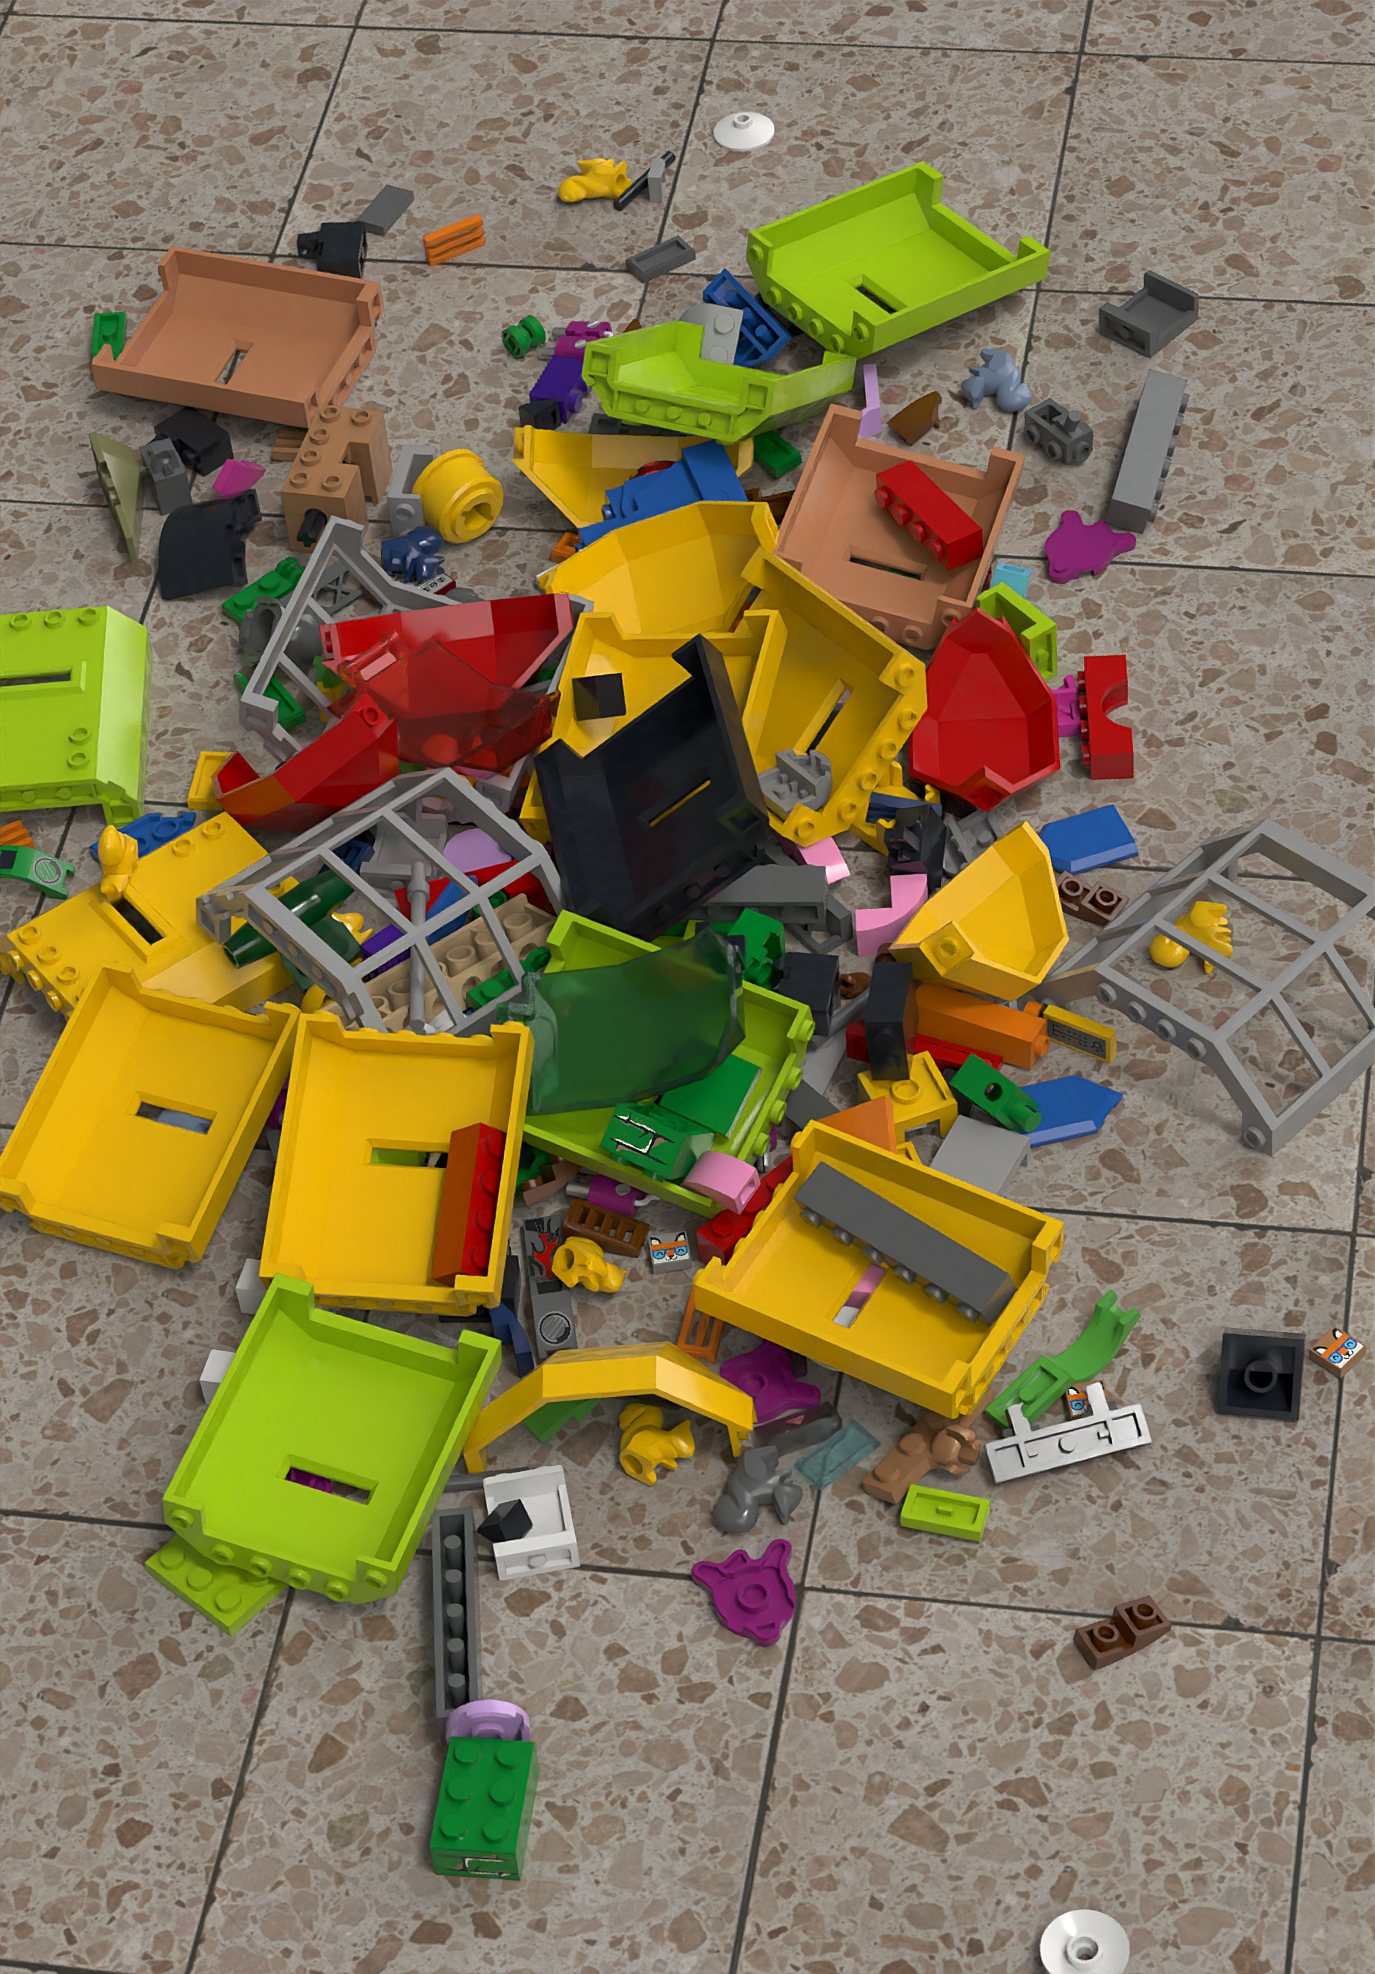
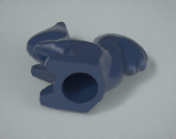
[381,526,445,583]

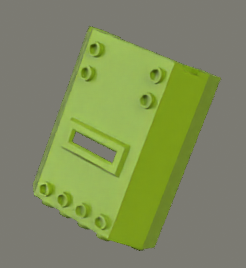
[746,161,1050,361]
[582,320,857,446]
[0,606,153,828]
[518,909,815,1219]
[162,1273,501,1605]

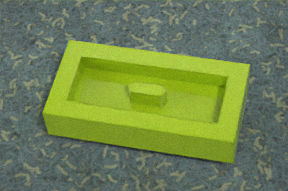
[900,1484,991,1542]

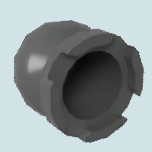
[239,596,323,671]

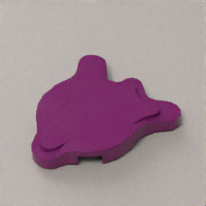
[1045,510,1136,584]
[719,1338,821,1424]
[691,1539,796,1646]

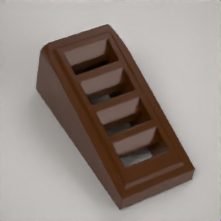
[563,1199,650,1258]

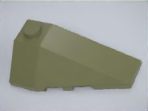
[88,432,147,564]

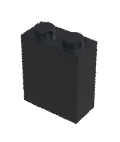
[864,962,919,1080]

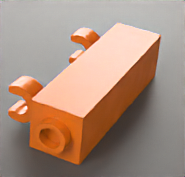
[915,982,1050,1070]

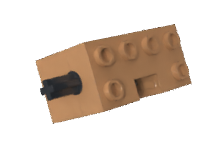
[280,405,393,556]

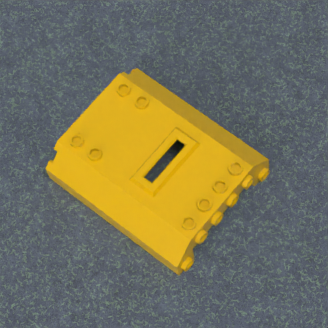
[734,546,927,847]
[519,609,788,845]
[0,811,300,1023]
[0,959,302,1270]
[258,1010,535,1317]
[692,1119,1064,1419]

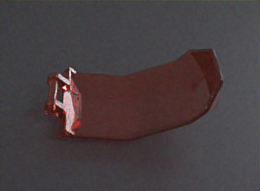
[326,630,561,780]

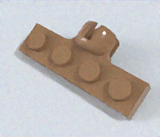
[862,1387,995,1504]

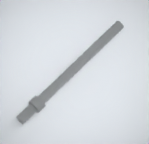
[407,862,429,1030]

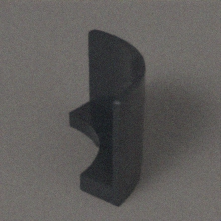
[158,488,262,600]

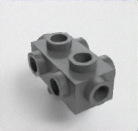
[1024,398,1094,465]

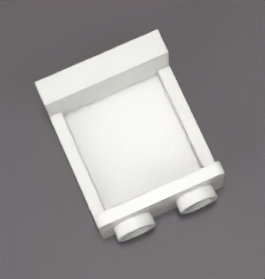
[482,1465,580,1581]

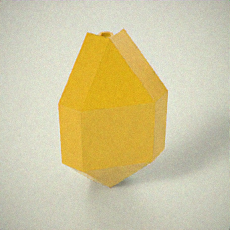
[511,425,754,529]
[537,501,780,634]
[888,821,1069,1002]
[463,1341,758,1473]

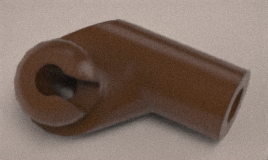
[840,972,872,998]

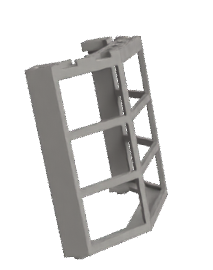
[239,515,594,824]
[196,767,568,1038]
[1037,818,1375,1157]

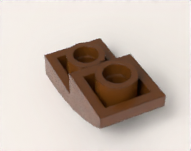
[1056,870,1130,925]
[513,1154,582,1208]
[1073,1595,1172,1670]

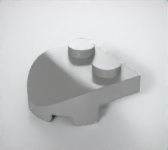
[679,303,744,364]
[757,749,833,821]
[943,809,1005,877]

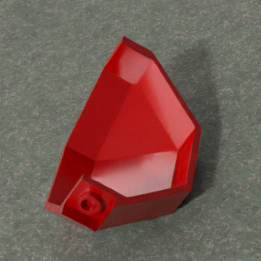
[319,592,574,722]
[908,607,1061,813]
[211,692,399,833]

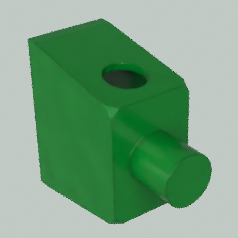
[949,1053,1042,1133]

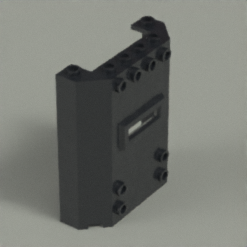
[533,633,770,943]

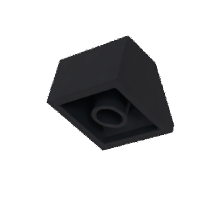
[1217,1327,1306,1420]

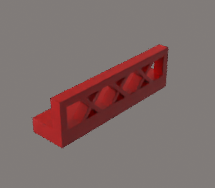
[845,1018,1003,1096]

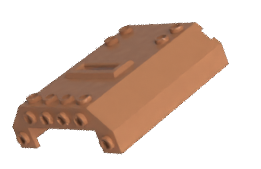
[90,246,384,430]
[773,403,1026,650]

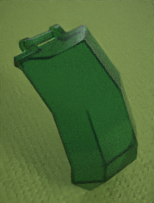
[495,926,746,1117]

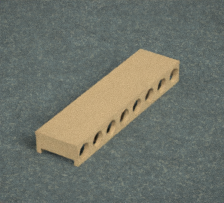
[320,893,558,1034]

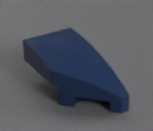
[488,1301,535,1378]

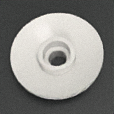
[714,112,775,152]
[1040,1909,1130,1974]

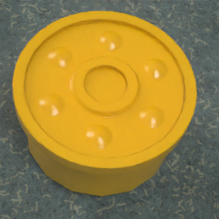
[411,449,504,544]

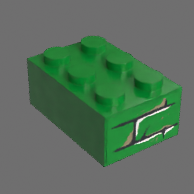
[599,1101,717,1182]
[429,1736,540,1881]

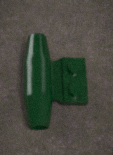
[222,869,361,995]

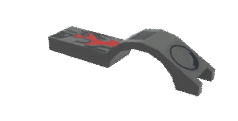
[523,1214,578,1364]

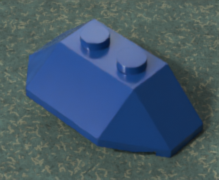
[703,268,792,369]

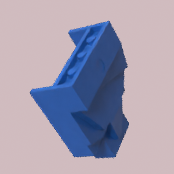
[574,439,748,553]

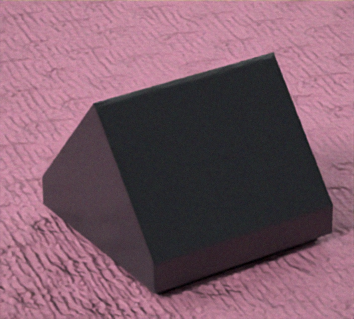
[477,1499,533,1544]

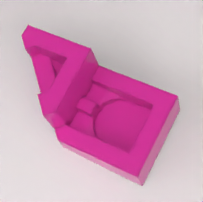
[212,459,266,495]
[1050,674,1081,737]

